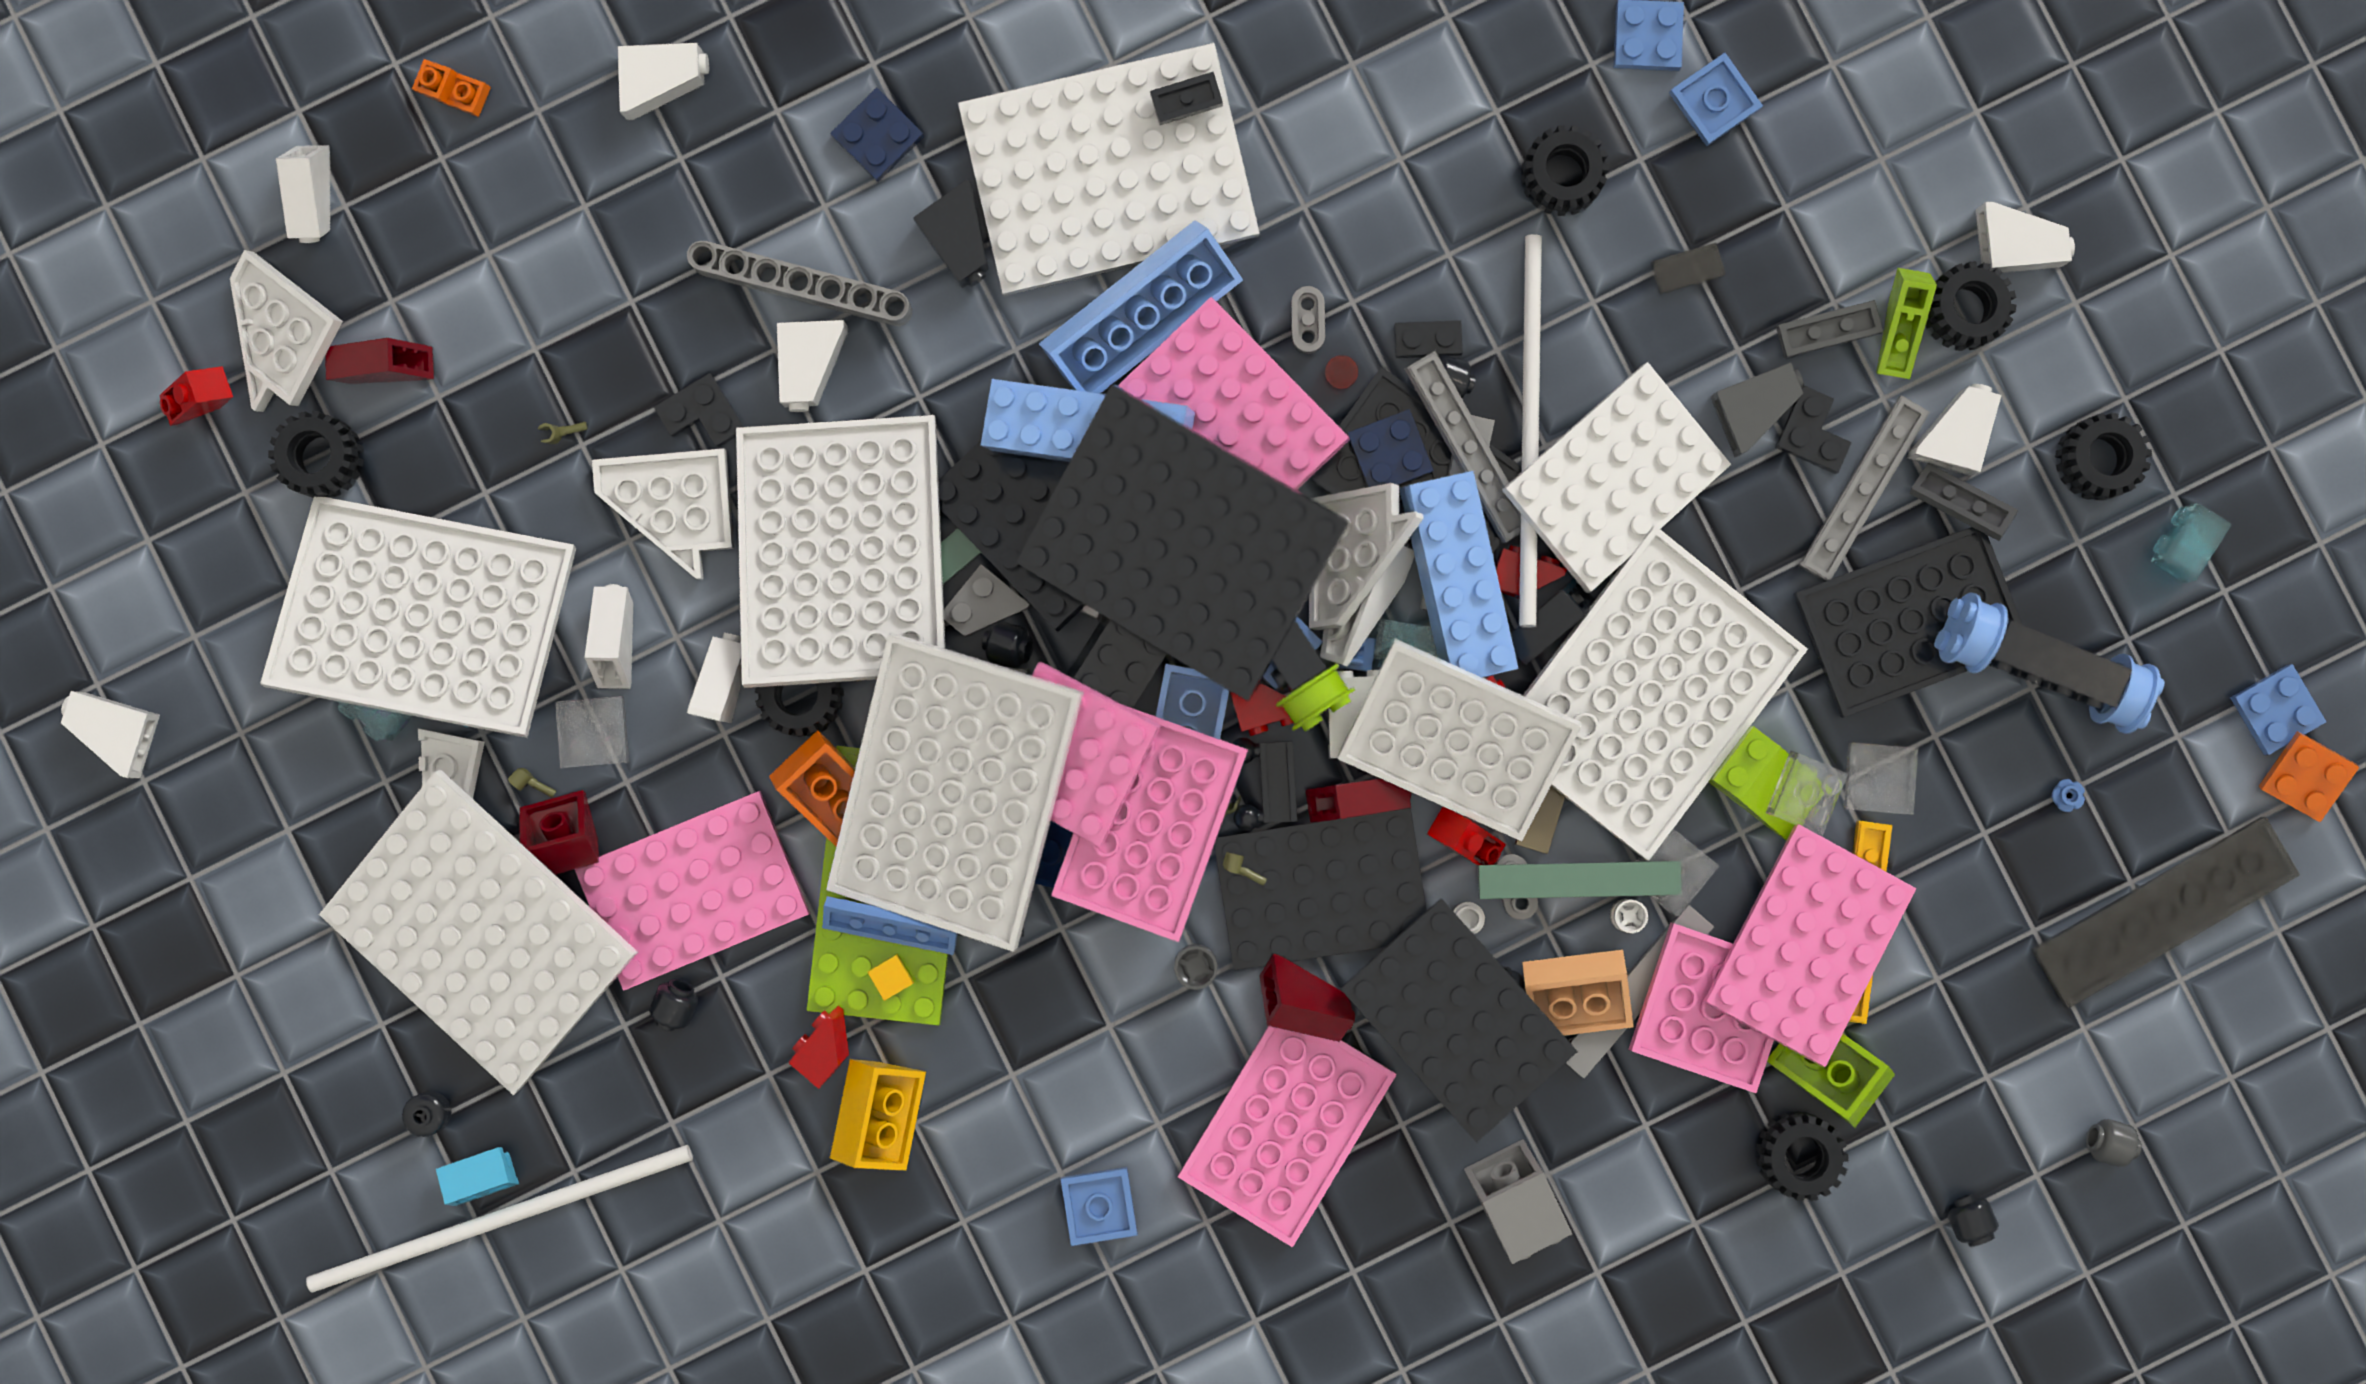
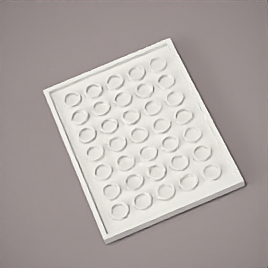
[958,43,1260,296]
[736,415,945,688]
[260,497,576,738]
[1523,526,1808,861]
[826,633,1084,952]
[319,769,638,1095]

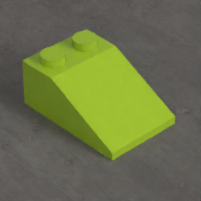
[1709,726,1827,841]
[1767,1034,1895,1128]

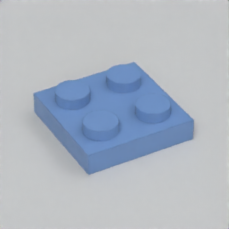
[1614,0,1684,71]
[1669,53,1763,146]
[2230,664,2326,755]
[1061,1167,1138,1246]

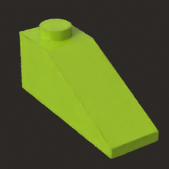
[1876,268,1937,379]

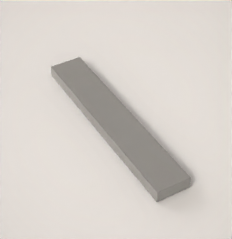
[1404,351,1521,543]
[1799,395,1930,582]
[1566,904,1714,1078]

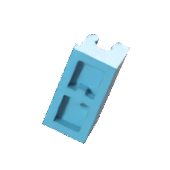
[436,1147,519,1206]

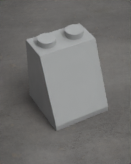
[1464,1139,1572,1264]

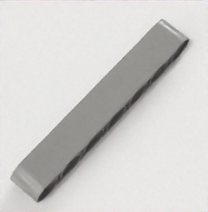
[687,241,912,326]

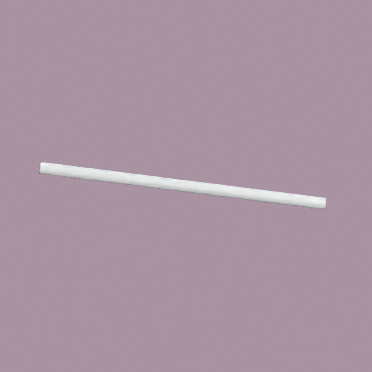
[1519,234,1542,628]
[306,1145,693,1293]

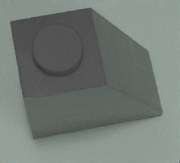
[1710,363,1804,457]

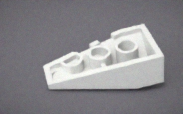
[1320,546,1415,666]

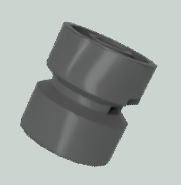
[1174,943,1218,990]

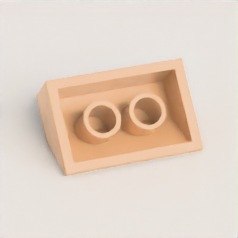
[1522,950,1634,1036]

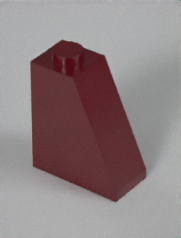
[325,338,434,384]
[1305,778,1412,823]
[1259,954,1355,1042]

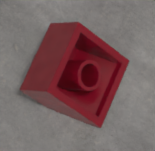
[520,790,599,875]

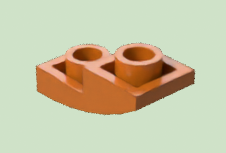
[412,59,491,117]

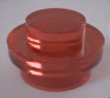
[1325,355,1358,389]

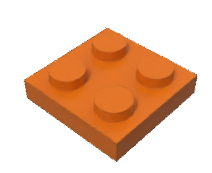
[2259,731,2360,822]

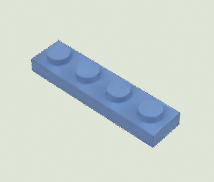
[822,896,958,955]

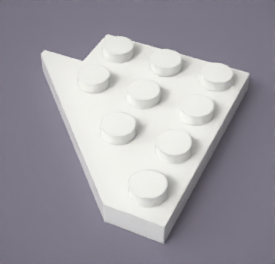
[230,250,343,412]
[592,449,734,580]
[1309,483,1423,631]

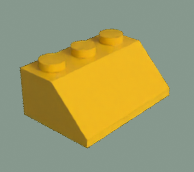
[830,1059,926,1171]

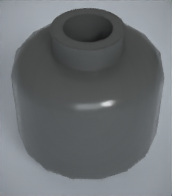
[2086,1119,2142,1167]

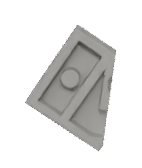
[944,564,1031,637]

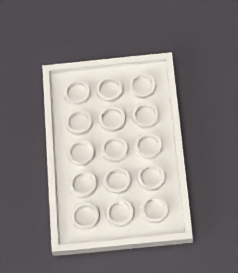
[1502,362,1731,593]
[1338,639,1582,841]

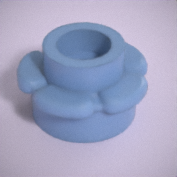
[2052,779,2085,812]

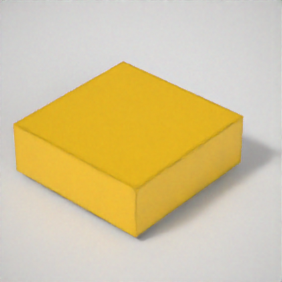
[868,954,914,1001]

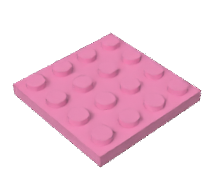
[1032,662,1161,846]
[1628,923,1774,1093]

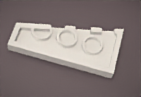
[418,729,485,799]

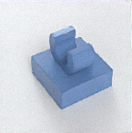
[1338,638,1375,672]

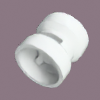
[1610,899,1648,933]

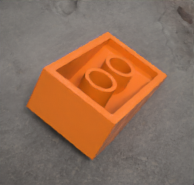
[769,731,855,847]

